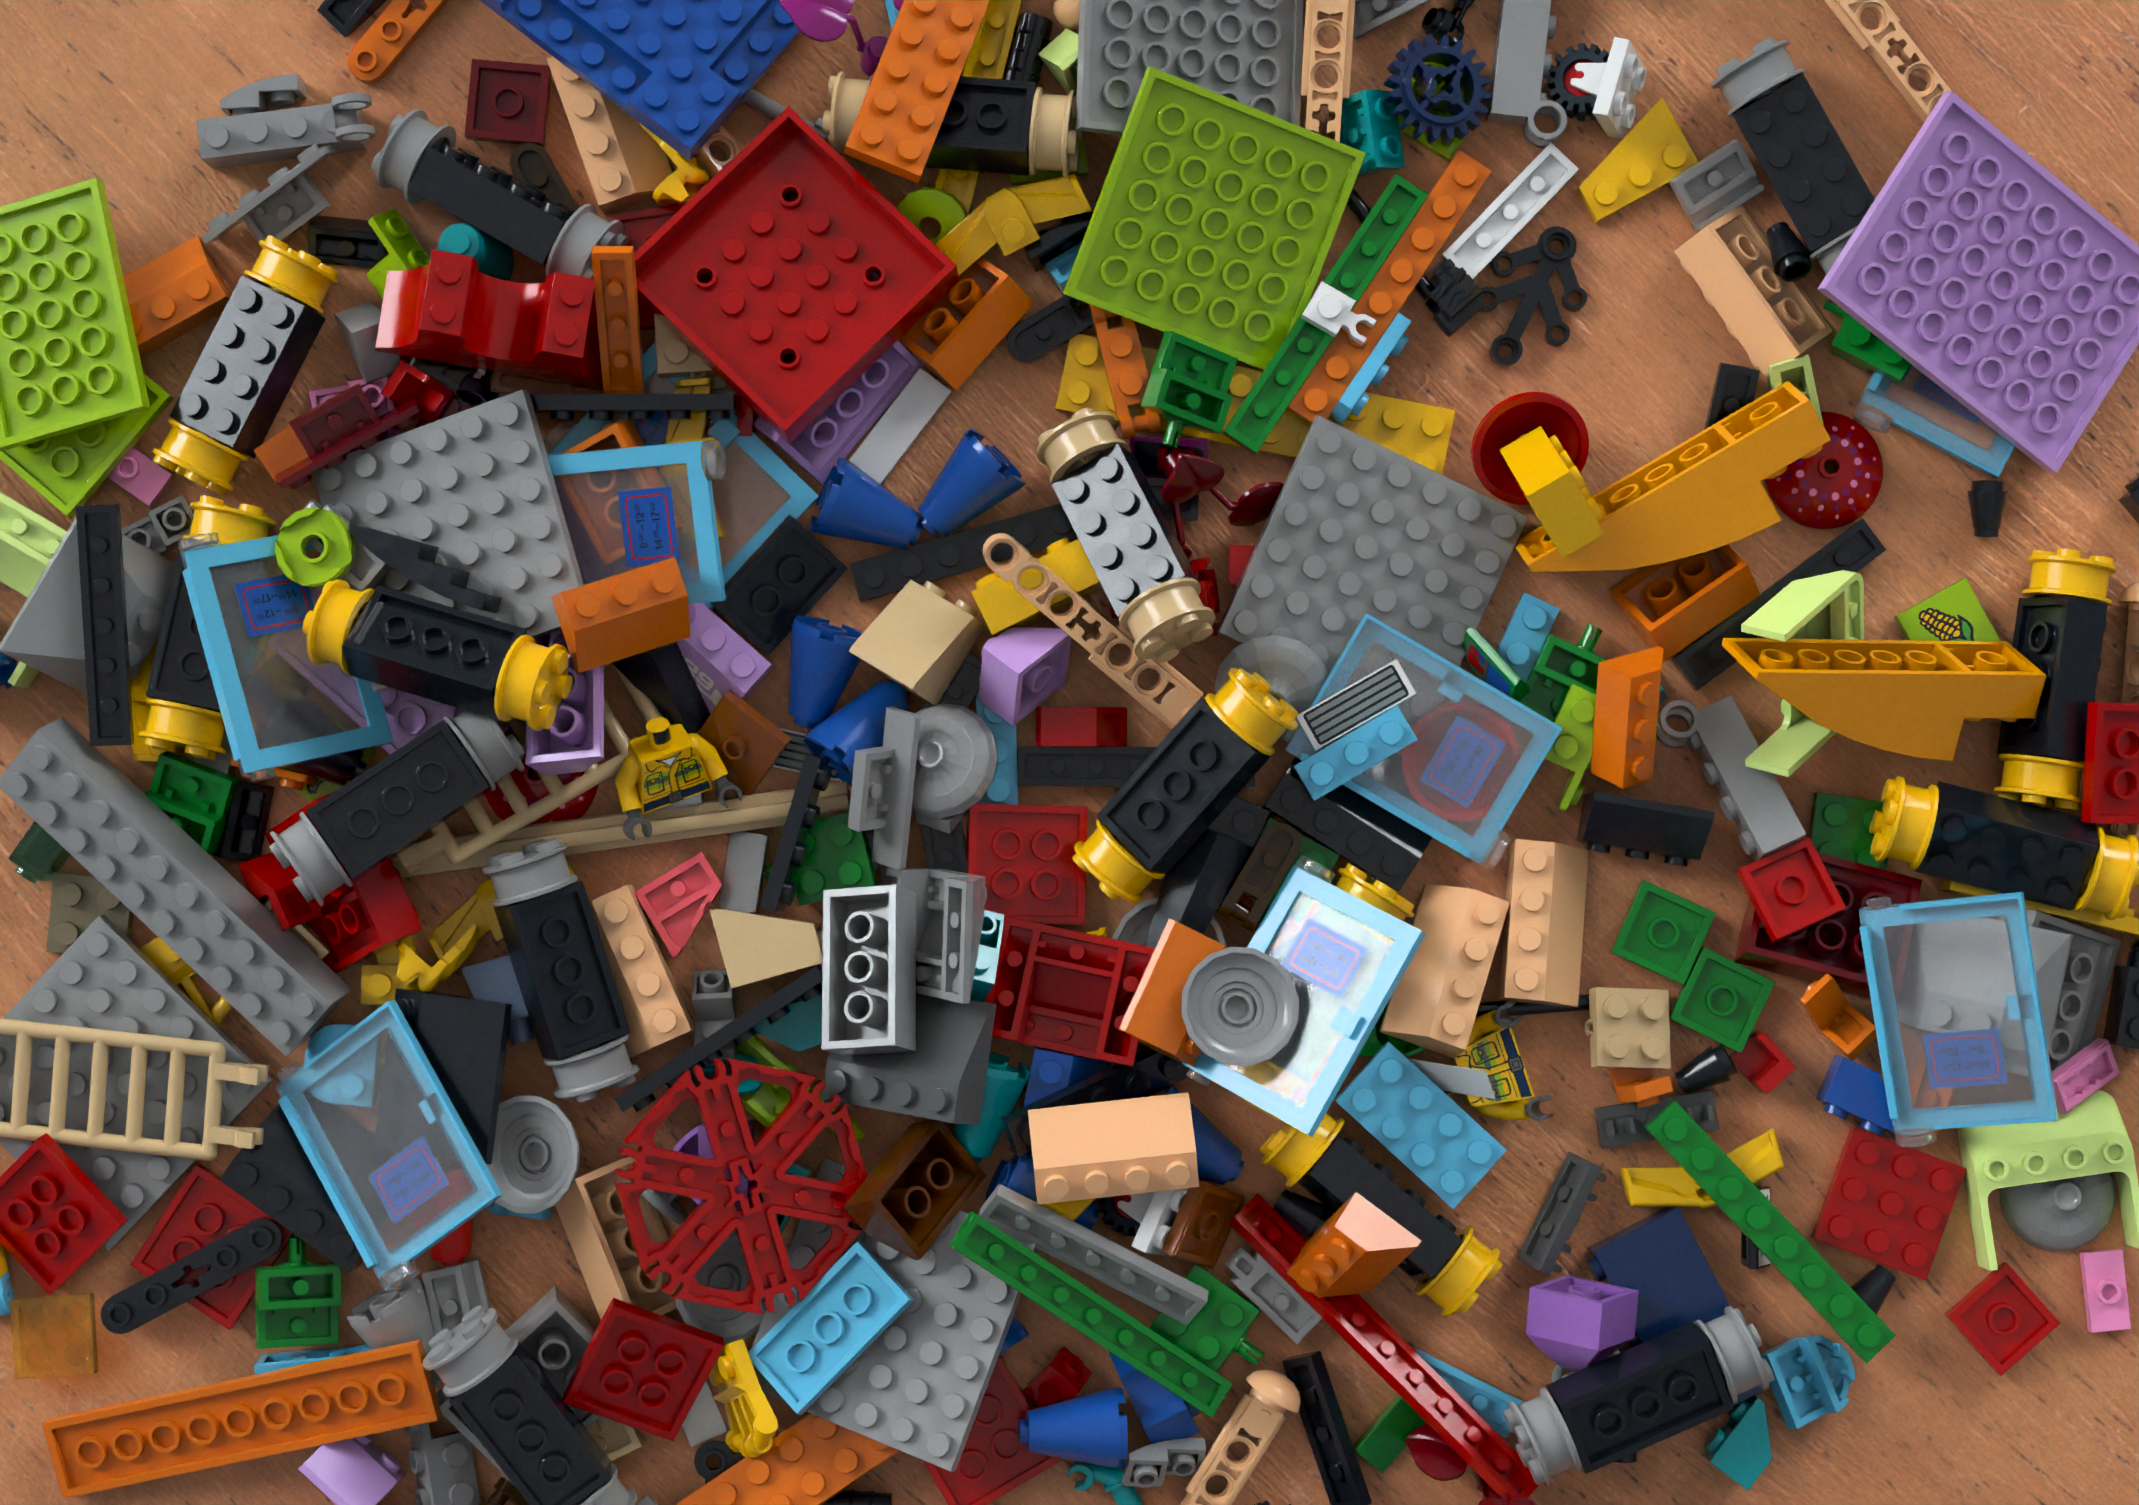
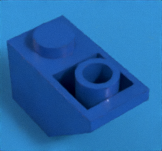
[1816,1055,1899,1136]

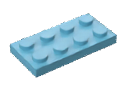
[1334,1041,1507,1209]
[748,1241,914,1415]

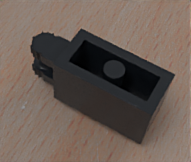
[2103,940,2139,1049]

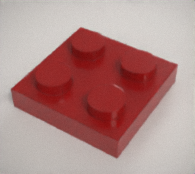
[1736,837,1847,943]
[1945,1262,2061,1376]

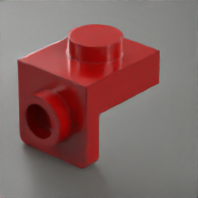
[1022,1347,1092,1407]

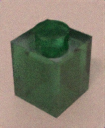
[8,821,71,883]

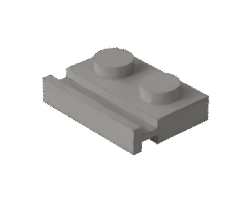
[1668,140,1765,231]
[422,1259,491,1335]

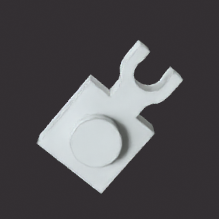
[1301,281,1377,346]

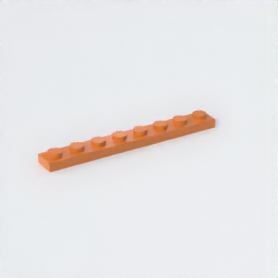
[1287,150,1492,425]

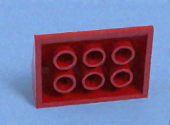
[265,793,422,974]

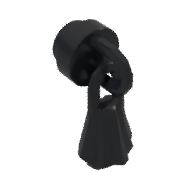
[1422,0,1475,45]

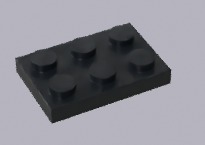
[710,515,848,656]

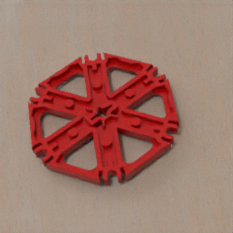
[614,1057,868,1315]

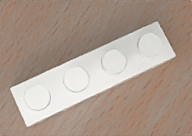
[1441,143,1579,279]

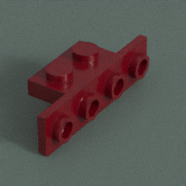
[275,383,421,489]

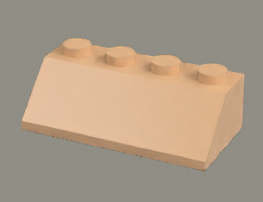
[546,56,673,215]
[1674,205,1833,378]
[1498,839,1589,1007]
[1379,884,1510,1058]
[589,885,695,1058]
[1028,1092,1199,1205]
[555,1156,677,1320]

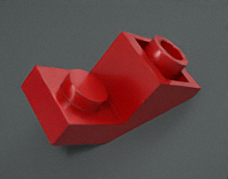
[1036,707,1127,747]
[238,852,323,931]

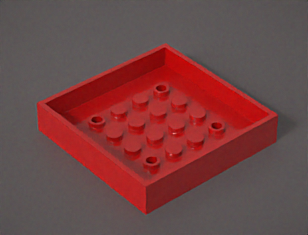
[634,106,959,444]

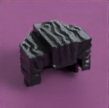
[1424,259,1485,337]

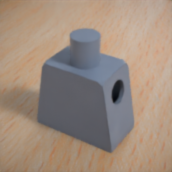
[461,955,535,1045]

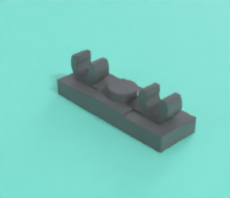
[1594,1090,1719,1148]
[1517,1152,1607,1275]

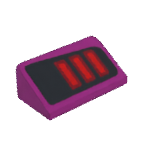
[1129,436,1209,479]

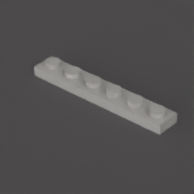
[979,1184,1209,1325]

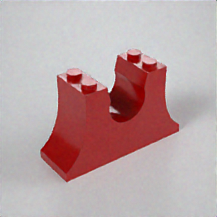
[375,249,603,391]

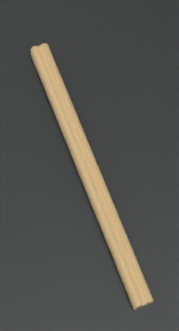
[390,781,850,878]

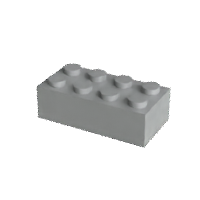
[822,884,916,1055]

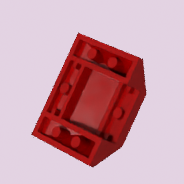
[985,916,1155,1067]

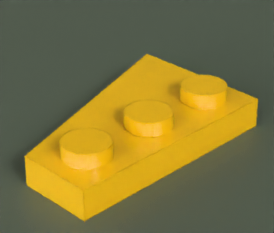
[1577,97,1698,224]

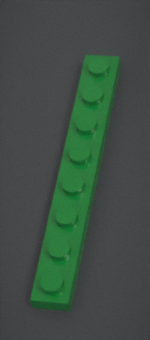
[1222,173,1428,455]
[1644,1100,1896,1363]
[949,1211,1233,1418]

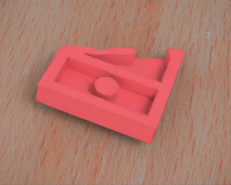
[634,852,723,958]

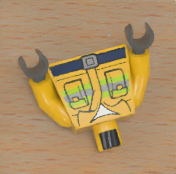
[615,717,743,840]
[1443,999,1554,1121]

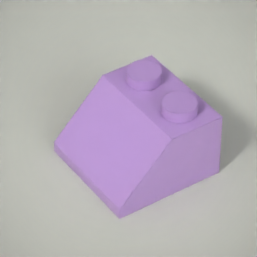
[978,627,1072,726]
[298,1435,405,1505]

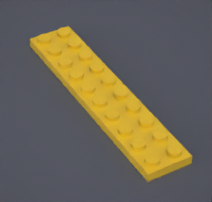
[1055,334,1455,475]

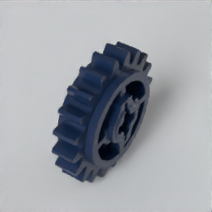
[1383,34,1493,145]

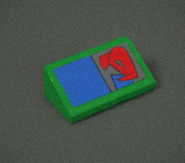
[1462,627,1530,702]

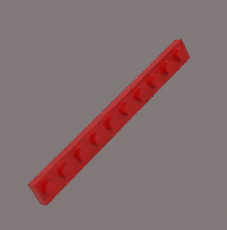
[1228,1193,1540,1499]

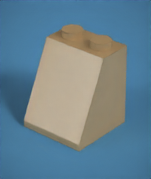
[849,580,985,705]
[710,909,823,988]

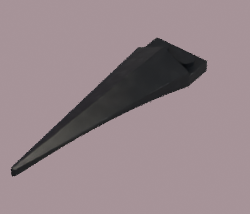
[1111,796,1270,1066]

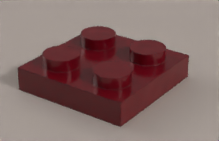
[464,59,552,147]

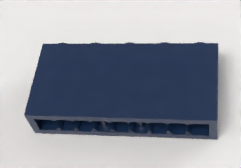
[1587,1206,1772,1430]

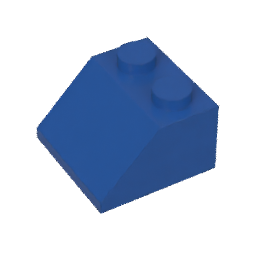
[1023,1047,1112,1107]

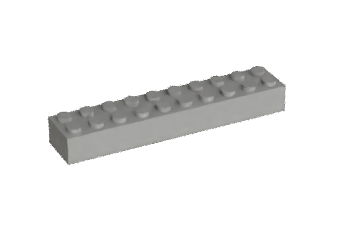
[0,717,352,1056]

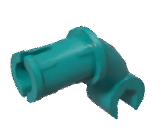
[1067,1461,1144,1505]

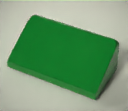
[1353,1394,1427,1474]

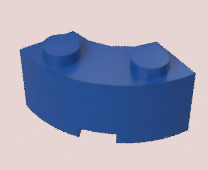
[1109,1351,1199,1444]

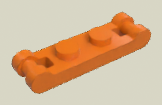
[1089,304,1162,439]

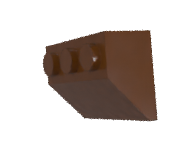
[843,1119,987,1260]

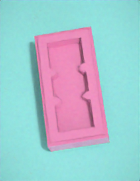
[108,447,175,507]
[2051,1038,2120,1114]
[2079,1248,2131,1333]

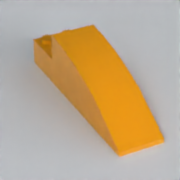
[1514,381,1831,572]
[1722,638,2046,761]

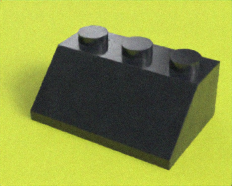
[1577,792,1715,867]

